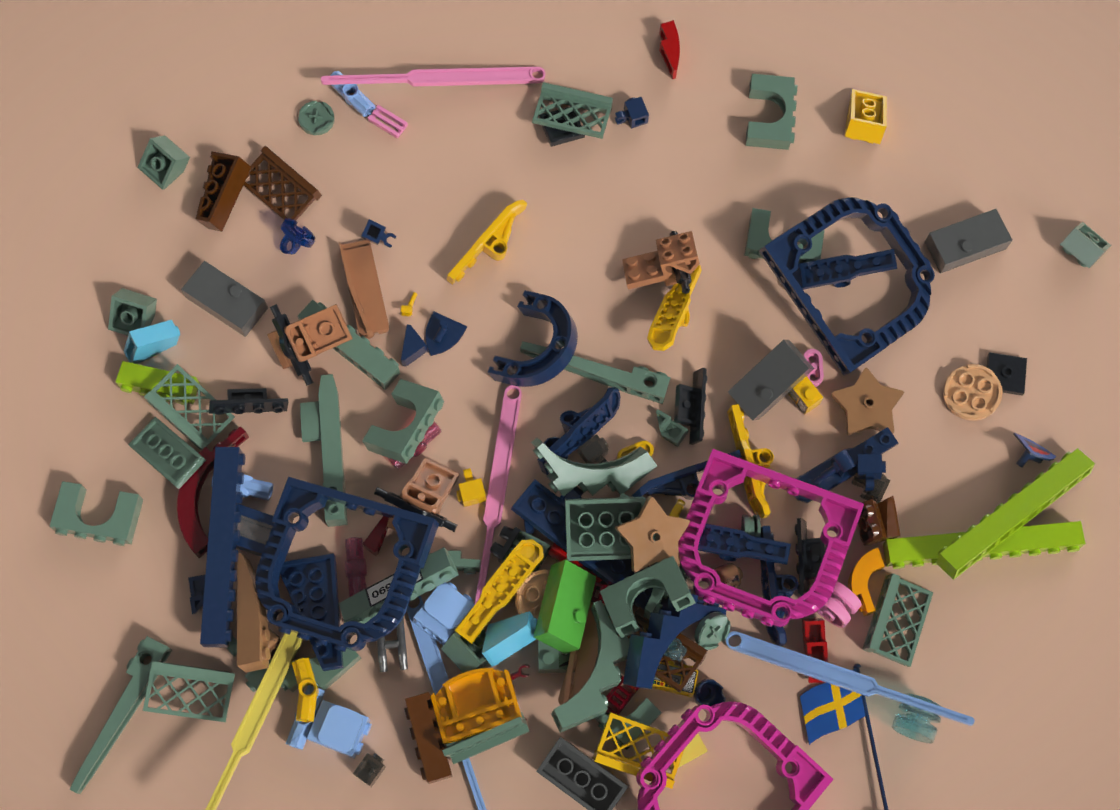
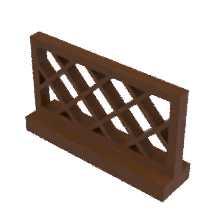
[244,145,322,226]
[627,607,708,693]

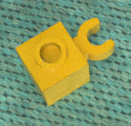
[456,468,486,507]

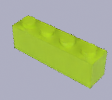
[116,361,200,405]

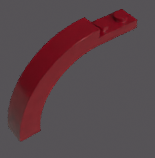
[177,426,249,558]

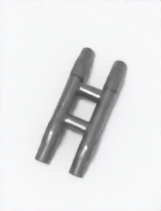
[377,616,408,672]

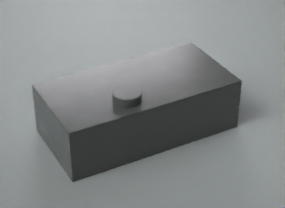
[925,209,1012,273]
[181,261,268,337]
[728,340,815,420]
[536,737,629,810]

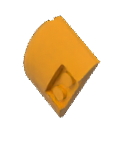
[431,668,522,744]

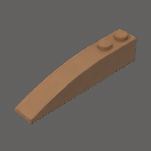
[237,553,271,673]

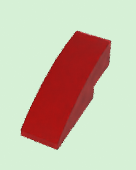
[659,20,680,80]
[802,618,828,683]

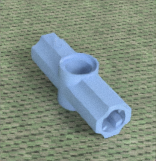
[330,71,375,117]
[211,474,273,501]
[285,685,325,750]

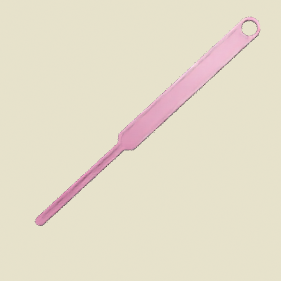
[321,67,545,87]
[475,385,522,604]

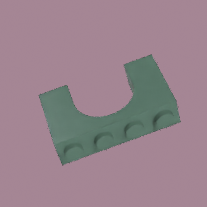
[746,74,798,150]
[744,208,825,264]
[362,379,444,464]
[49,481,143,546]
[600,556,695,639]
[591,698,662,750]

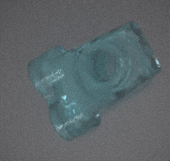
[664,638,687,662]

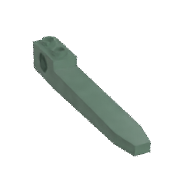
[520,341,671,404]
[318,374,348,527]
[69,636,172,794]

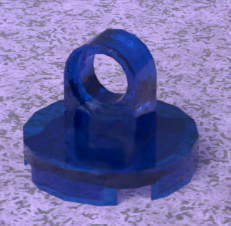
[280,219,316,255]

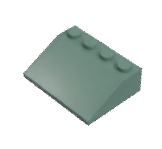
[564,497,646,561]

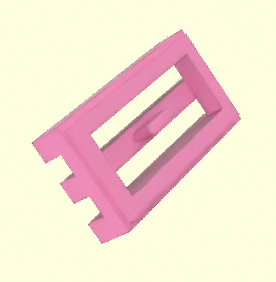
[368,105,408,139]

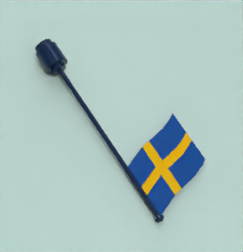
[800,664,888,810]

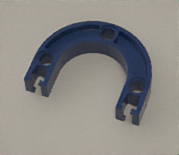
[488,290,578,387]

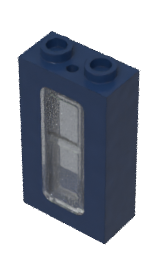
[208,504,274,557]

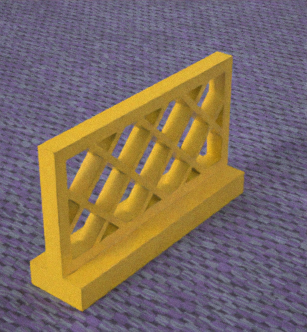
[592,712,684,789]

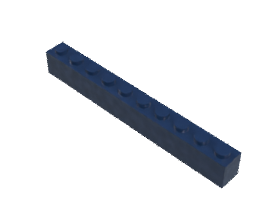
[200,447,245,648]

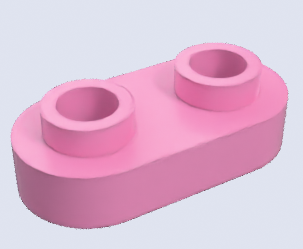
[804,349,824,387]

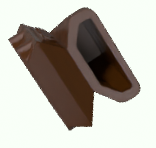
[857,496,901,546]

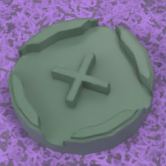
[298,101,335,135]
[694,612,731,650]

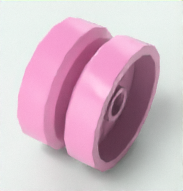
[817,581,862,628]

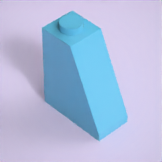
[123,320,180,364]
[482,611,537,667]

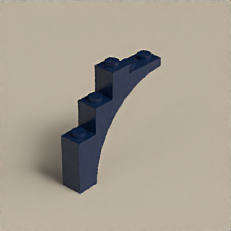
[623,590,727,689]

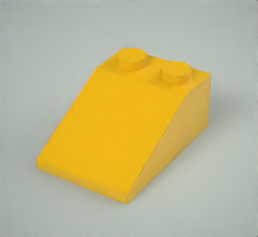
[845,89,887,144]

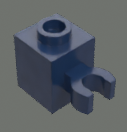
[615,97,649,129]
[361,219,396,248]
[857,454,886,491]

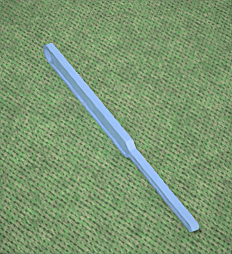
[407,596,486,810]
[726,631,975,726]

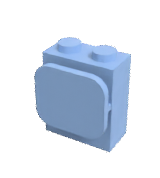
[412,582,475,646]
[306,700,372,759]

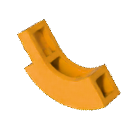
[848,548,885,616]

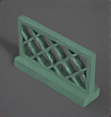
[532,82,613,139]
[144,364,235,450]
[862,573,933,667]
[143,661,235,722]
[442,712,530,764]

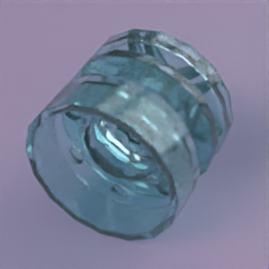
[892,694,942,744]

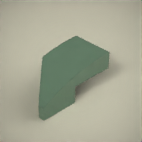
[656,409,688,447]

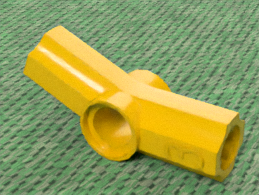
[292,657,319,723]

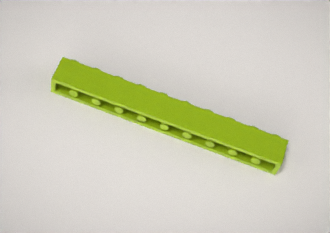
[936,448,1095,580]
[883,521,1086,569]

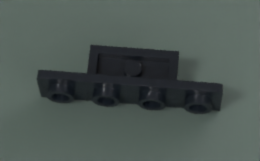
[674,368,707,445]
[209,388,289,415]
[795,518,826,596]

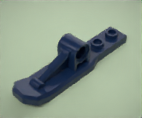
[792,249,898,290]
[537,387,621,475]
[794,427,899,503]
[631,450,742,500]
[698,524,791,565]
[760,526,798,646]

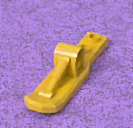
[447,200,527,285]
[647,265,702,351]
[727,404,774,518]
[455,539,544,644]

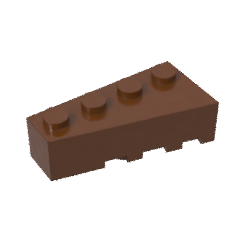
[196,151,251,232]
[404,692,453,784]

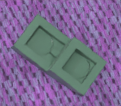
[300,401,321,442]

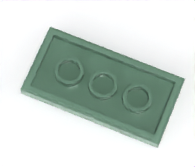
[128,417,206,489]

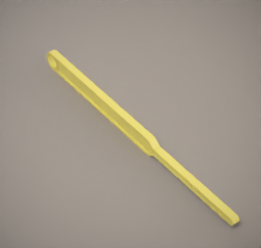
[205,632,303,810]

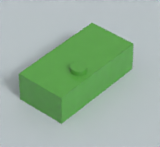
[533,560,596,654]

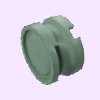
[741,515,761,538]

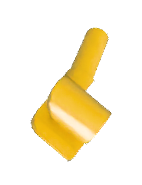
[401,292,417,316]

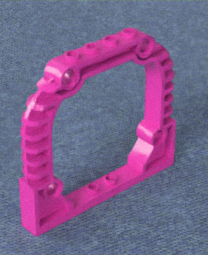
[678,449,864,627]
[636,702,833,810]

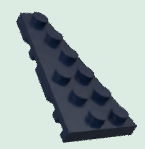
[280,553,344,671]

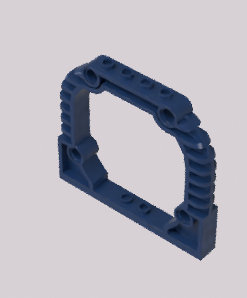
[759,197,935,376]
[255,477,439,652]

